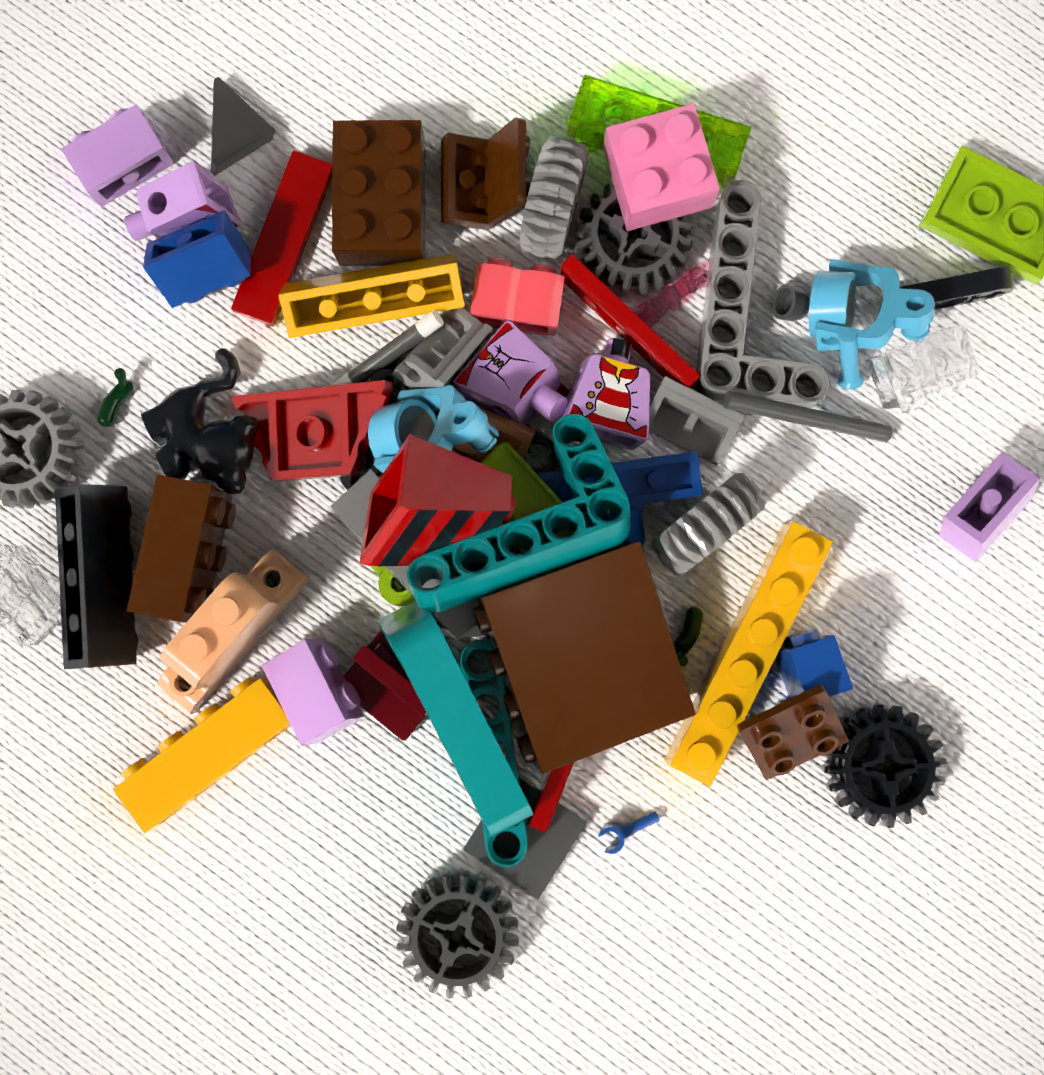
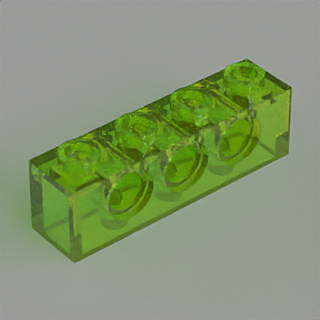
[567,74,752,190]

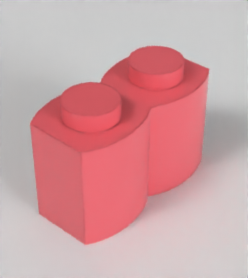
[470,258,565,336]

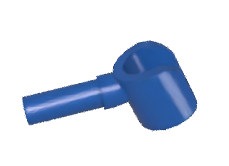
[598,811,660,854]

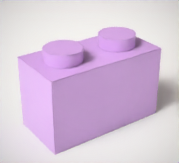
[61,104,175,207]
[939,452,1040,563]
[261,638,365,746]

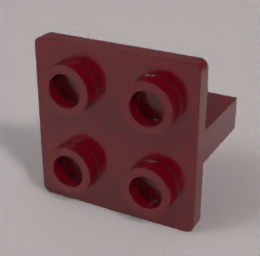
[344,630,427,741]

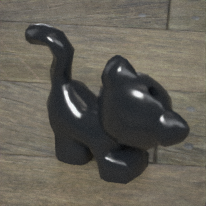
[141,348,258,495]

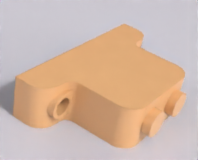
[157,549,310,714]

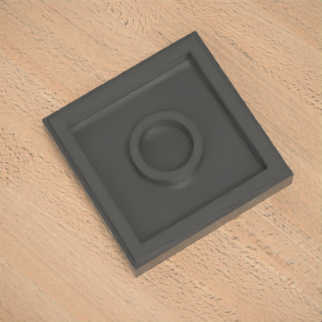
[463,777,587,899]

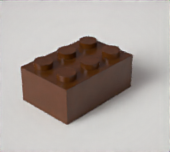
[332,120,425,266]
[127,474,236,623]

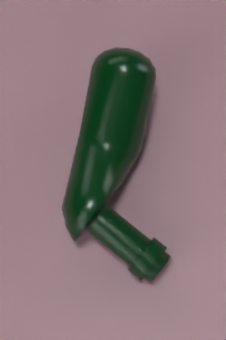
[97,368,133,427]
[673,607,703,666]

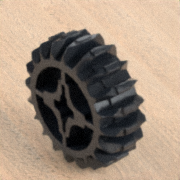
[821,704,948,828]

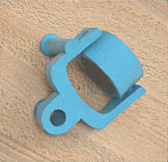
[809,259,935,390]
[368,385,499,473]

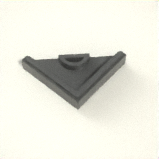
[210,77,275,176]

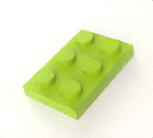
[918,145,1044,285]

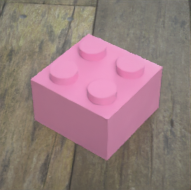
[603,103,720,231]

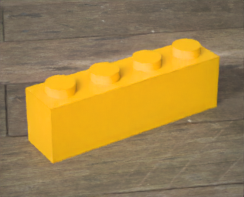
[278,253,465,338]
[112,676,291,834]

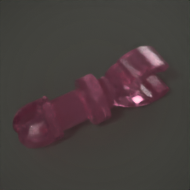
[633,266,708,328]

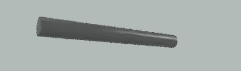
[723,391,892,443]

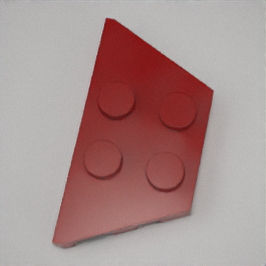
[232,380,393,481]

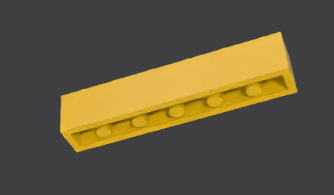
[664,521,833,787]

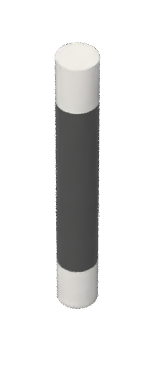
[331,310,444,386]

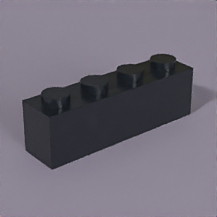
[55,484,139,670]

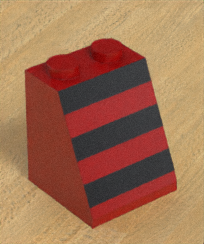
[359,434,515,567]

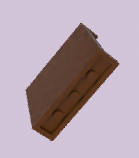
[472,538,696,774]

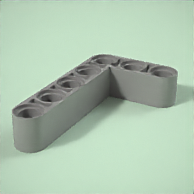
[696,180,830,408]

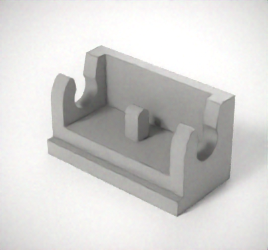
[392,308,493,390]
[649,376,745,465]

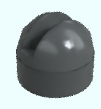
[772,284,810,321]

